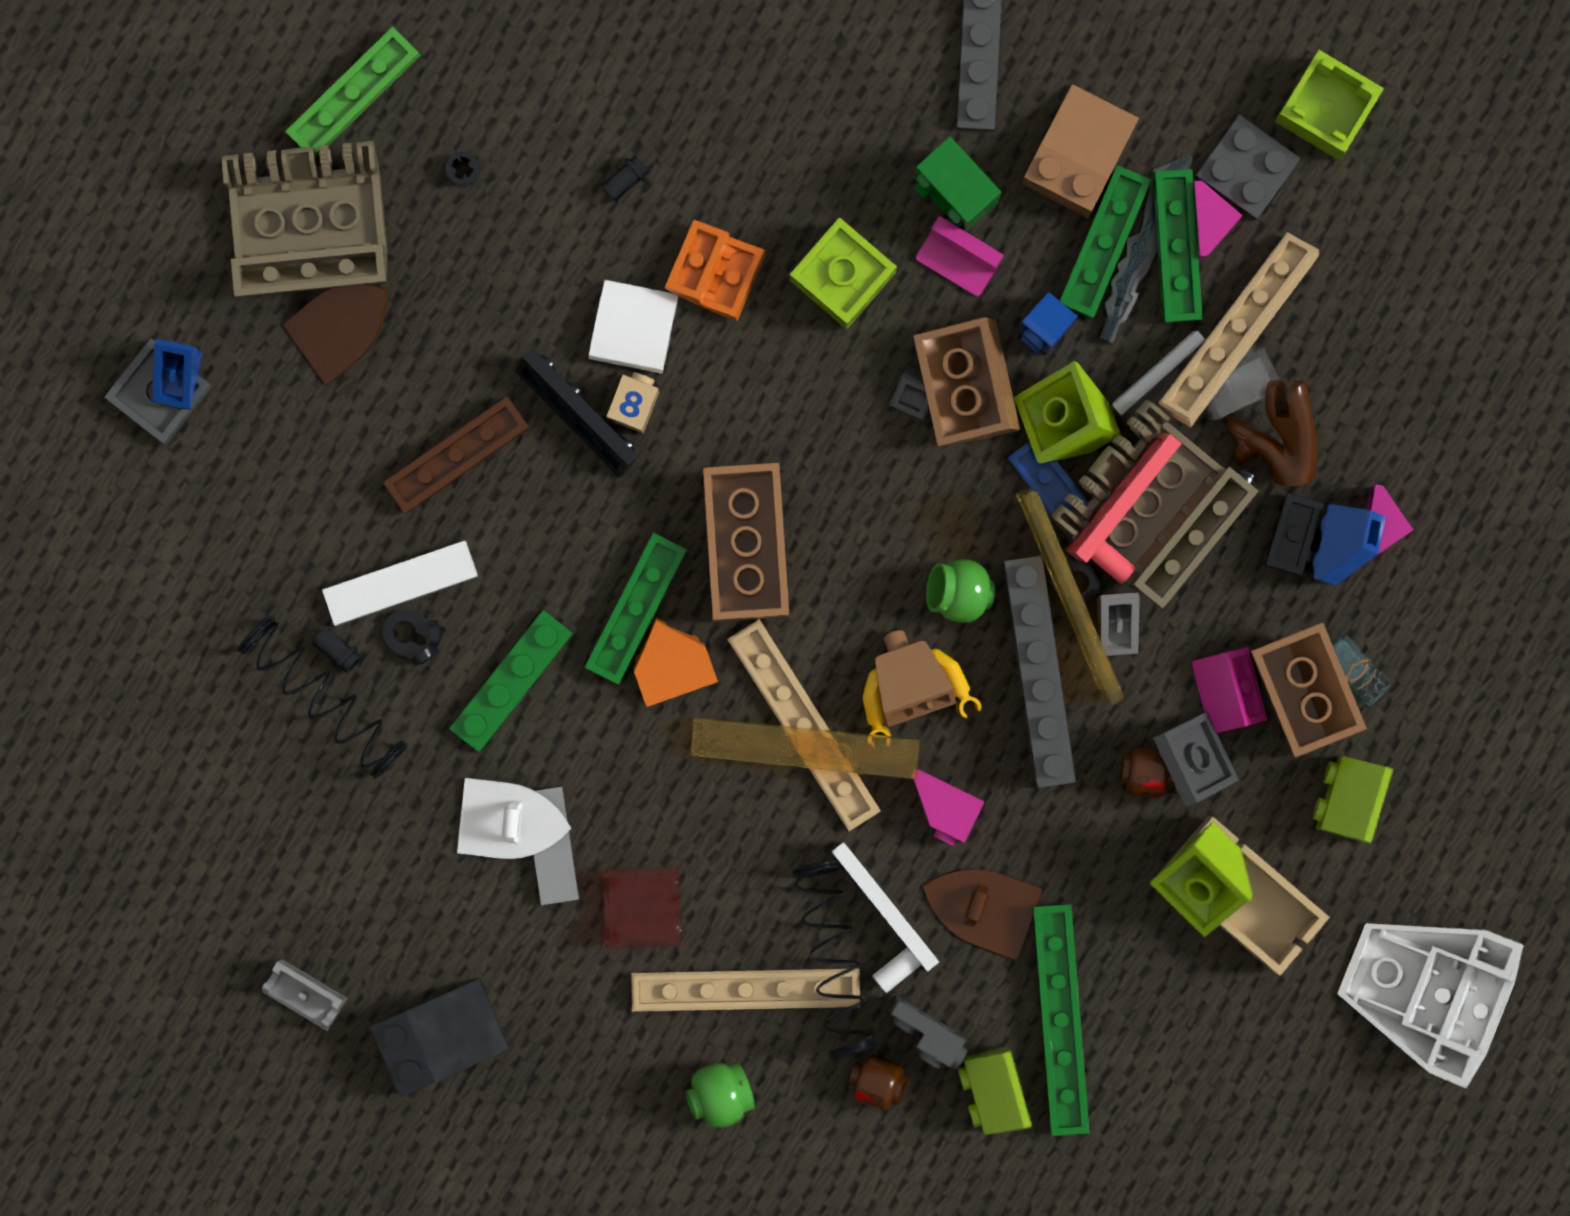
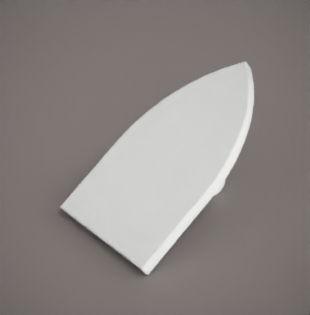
[457,778,572,859]

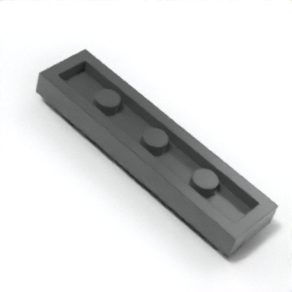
[957,0,1002,132]

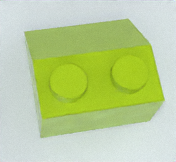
[1313,756,1393,843]
[958,1046,1031,1135]

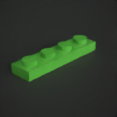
[285,26,420,157]

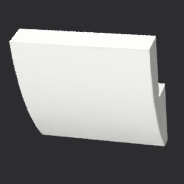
[589,280,678,373]

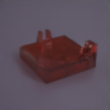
[602,869,681,947]

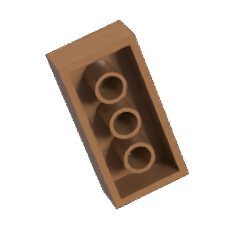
[703,463,789,622]

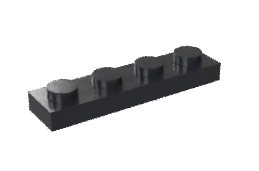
[515,348,638,478]

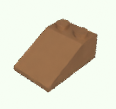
[1021,84,1139,218]

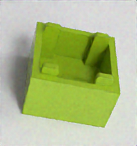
[1275,50,1384,160]
[790,217,897,330]

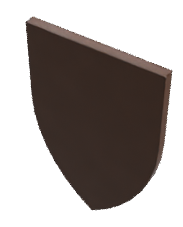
[283,284,386,385]
[923,869,1042,960]

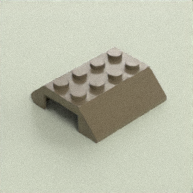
[222,141,387,297]
[1050,400,1258,609]

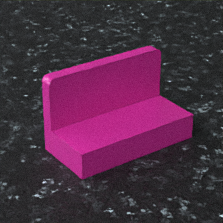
[916,216,1004,297]
[1192,647,1268,733]

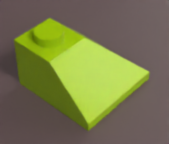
[1014,361,1121,464]
[1150,822,1253,937]

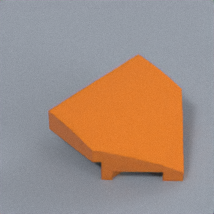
[633,618,718,707]

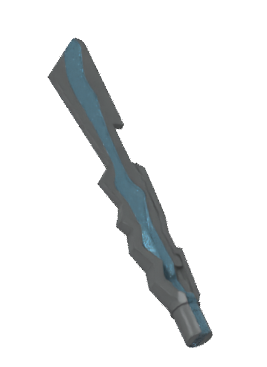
[1099,156,1193,344]

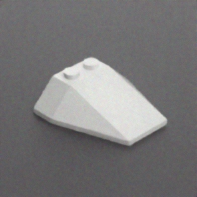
[1337,923,1524,1088]

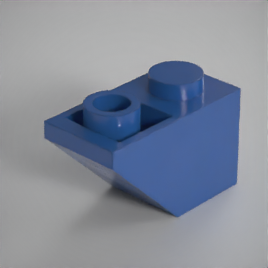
[1017,292,1078,355]
[1313,504,1386,585]

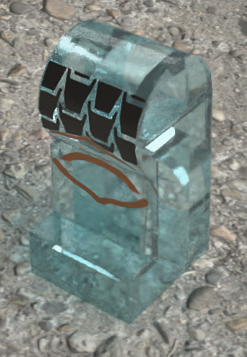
[1333,635,1392,707]

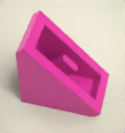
[1193,181,1243,261]
[1366,484,1413,555]

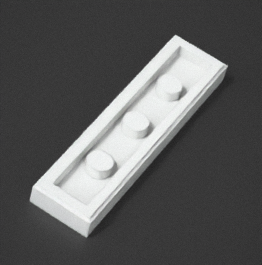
[322,541,478,626]

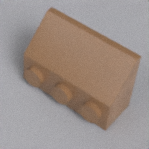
[913,317,1020,446]
[1250,622,1367,758]

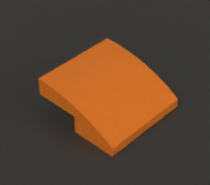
[665,220,766,321]

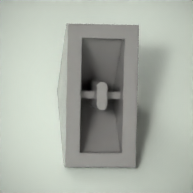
[1096,593,1139,656]

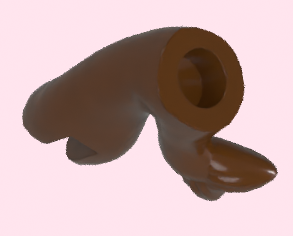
[1227,380,1317,486]

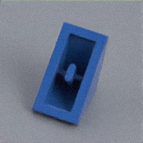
[153,339,203,410]

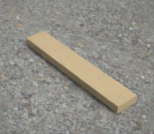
[1158,232,1319,427]
[727,619,881,831]
[631,968,860,1011]

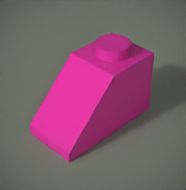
[912,768,984,846]

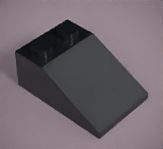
[370,978,509,1097]

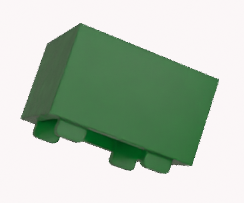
[914,137,1002,232]

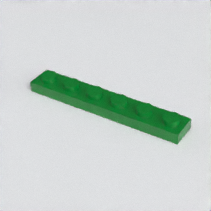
[1032,904,1090,1136]

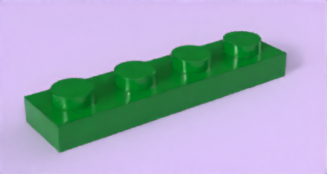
[1060,165,1152,320]
[1152,169,1203,323]
[585,532,688,685]
[449,610,573,752]

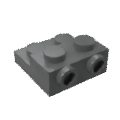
[889,996,967,1070]

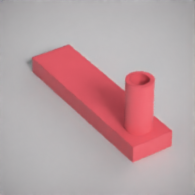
[1066,433,1182,584]

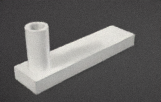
[832,842,939,993]

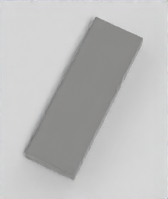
[1111,331,1206,420]
[534,787,579,905]

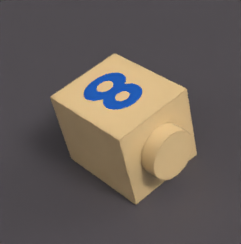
[606,372,659,434]

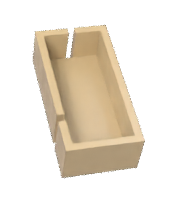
[1165,816,1330,976]

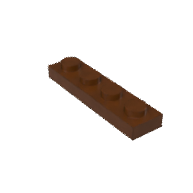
[383,396,530,514]

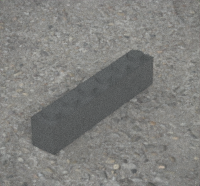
[1002,556,1076,788]

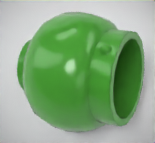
[926,559,995,623]
[686,1063,755,1128]

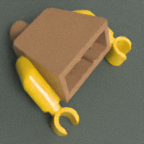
[862,630,981,748]

